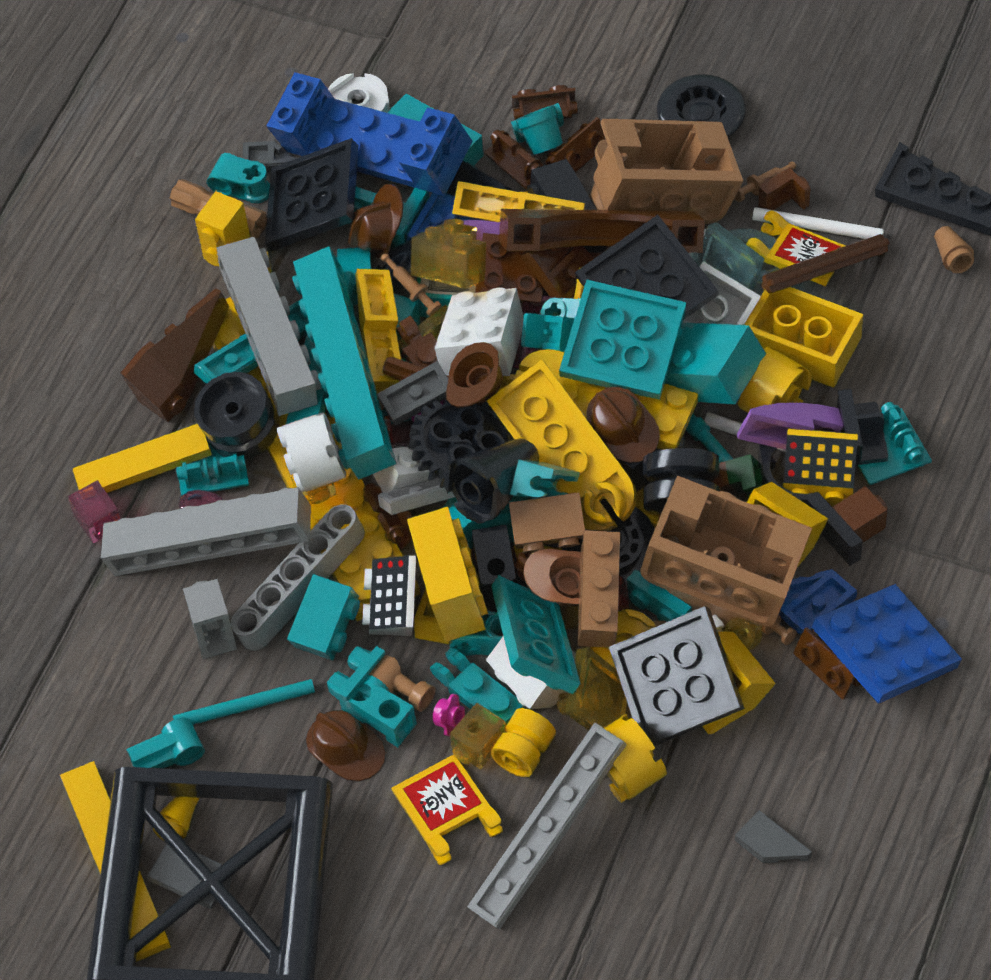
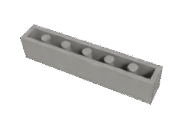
[216,237,321,416]
[101,487,311,576]

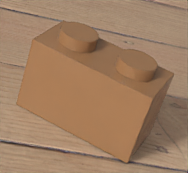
[509,492,585,553]

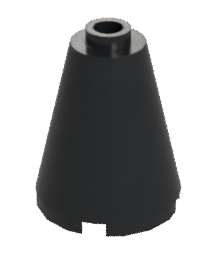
[444,438,539,523]

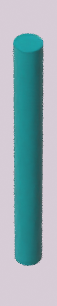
[173,679,315,725]

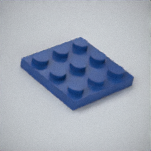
[812,584,962,704]

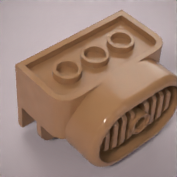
[589,119,743,224]
[641,476,812,629]

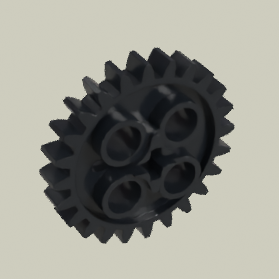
[408,396,515,488]

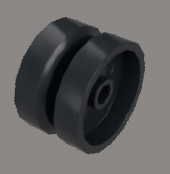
[194,372,279,459]
[643,448,720,514]

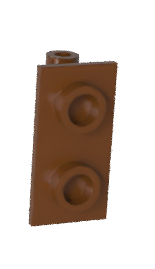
[512,85,578,120]
[545,117,605,172]
[484,130,544,190]
[363,483,413,551]
[793,627,861,700]

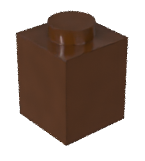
[832,486,888,542]

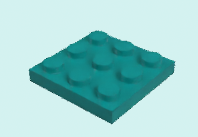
[559,280,686,400]

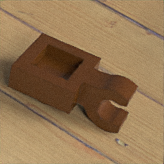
[396,316,438,368]

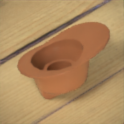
[523,549,581,607]

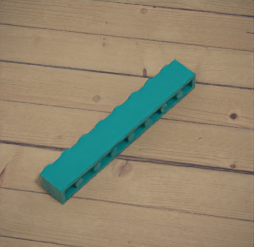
[292,246,397,480]

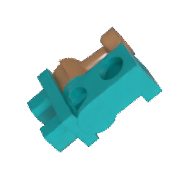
[327,646,436,748]

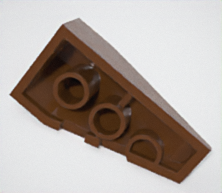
[120,288,229,422]

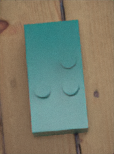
[665,322,766,405]

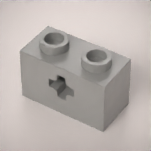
[183,579,237,659]

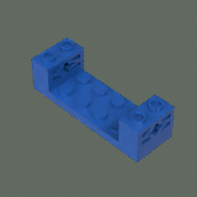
[266,72,473,196]

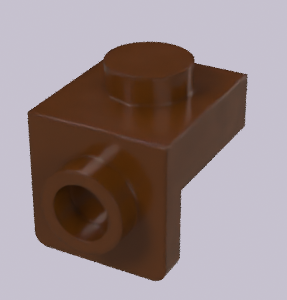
[758,167,811,210]

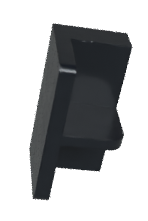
[836,389,888,465]

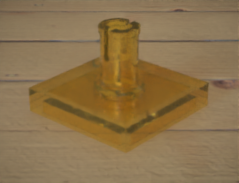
[557,647,627,731]

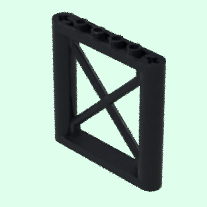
[87,767,333,980]

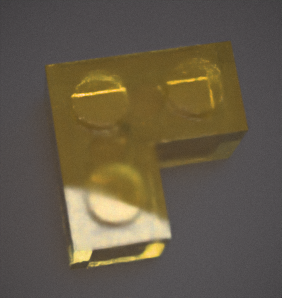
[411,219,486,289]

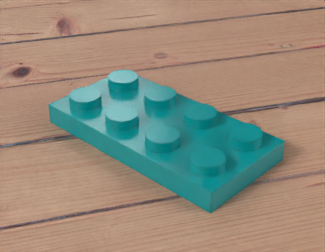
[491,575,581,694]

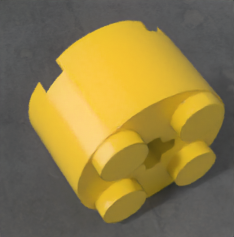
[738,347,812,413]
[604,714,667,803]

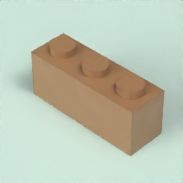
[578,530,620,648]

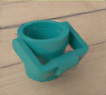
[511,103,564,155]

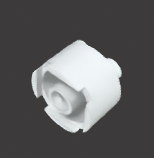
[277,412,346,493]

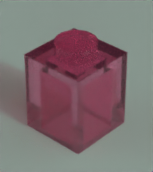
[68,480,120,543]

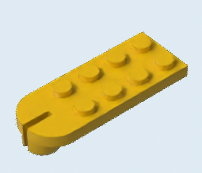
[515,349,698,450]
[487,359,636,532]

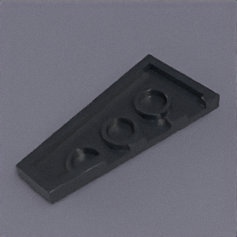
[875,142,991,236]

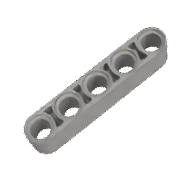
[231,504,365,651]

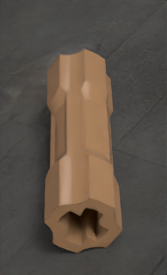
[170,179,267,239]

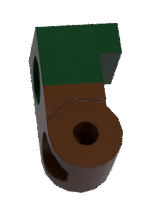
[712,454,764,496]

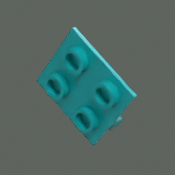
[840,402,932,486]
[176,439,249,497]

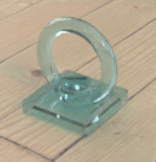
[696,222,780,291]

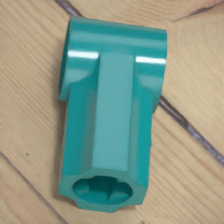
[126,717,205,769]

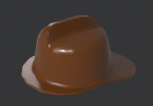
[348,184,403,259]
[446,342,503,407]
[587,387,660,463]
[306,710,385,781]

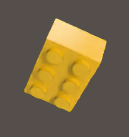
[744,287,863,388]
[407,507,488,642]

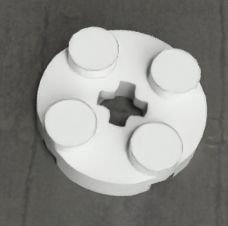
[328,73,390,113]

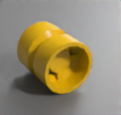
[491,708,556,777]

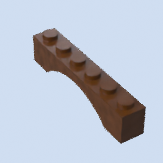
[499,209,705,253]

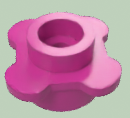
[433,694,465,737]

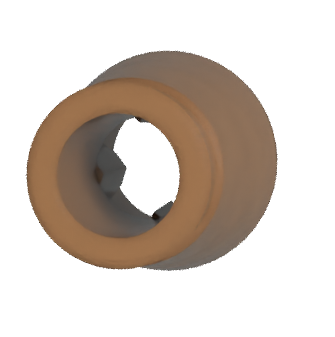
[934,226,974,273]

